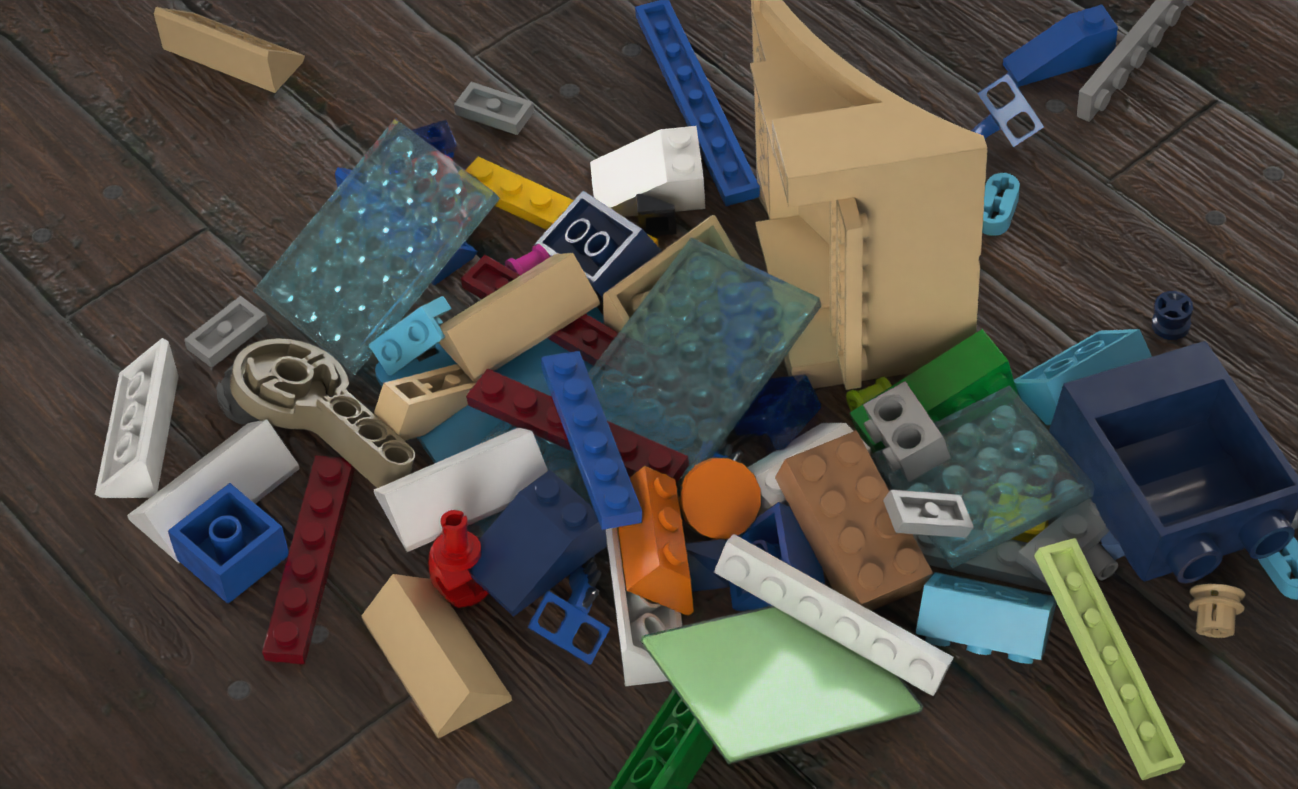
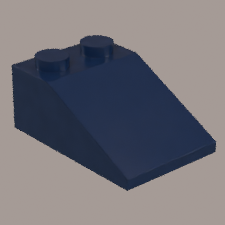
[534,190,662,302]
[468,469,607,617]

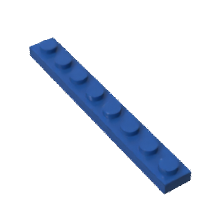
[635,0,760,206]

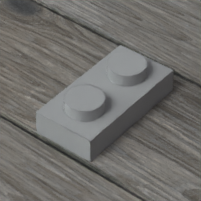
[454,82,534,135]
[184,296,268,368]
[883,490,974,538]

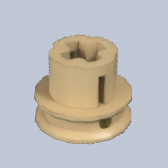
[1189,584,1245,638]

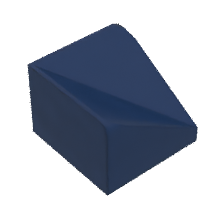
[685,539,729,592]

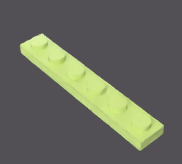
[1034,538,1185,780]

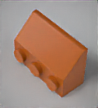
[618,466,694,616]

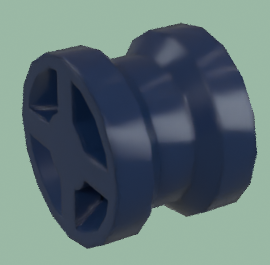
[1152,291,1193,340]

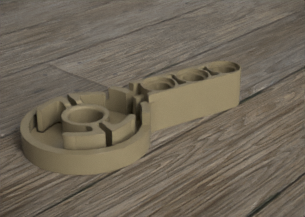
[230,339,415,488]

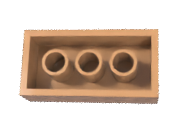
[775,430,933,611]

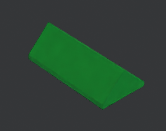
[609,685,716,789]

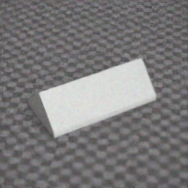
[95,338,179,498]
[127,419,300,563]
[374,427,548,552]
[605,527,683,686]

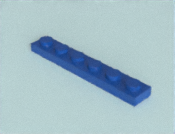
[541,351,642,530]

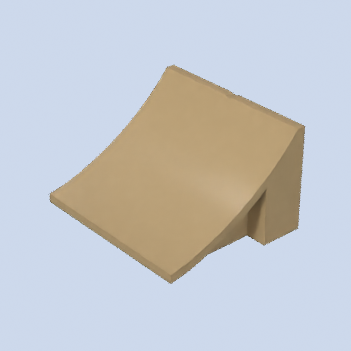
[750,0,987,392]

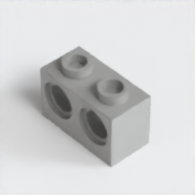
[863,381,951,482]

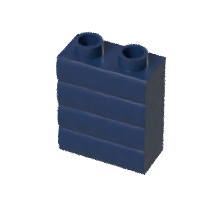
[1049,341,1298,583]

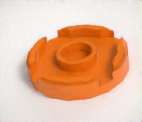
[679,458,761,539]

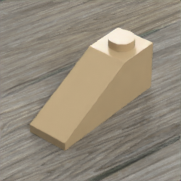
[374,364,477,441]

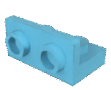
[368,296,452,375]

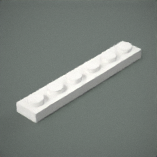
[714,534,954,696]

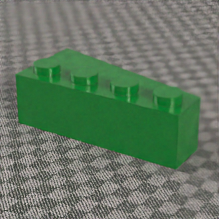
[849,329,1020,465]

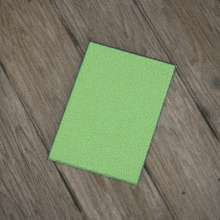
[640,606,924,764]

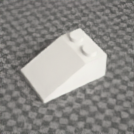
[590,126,705,217]

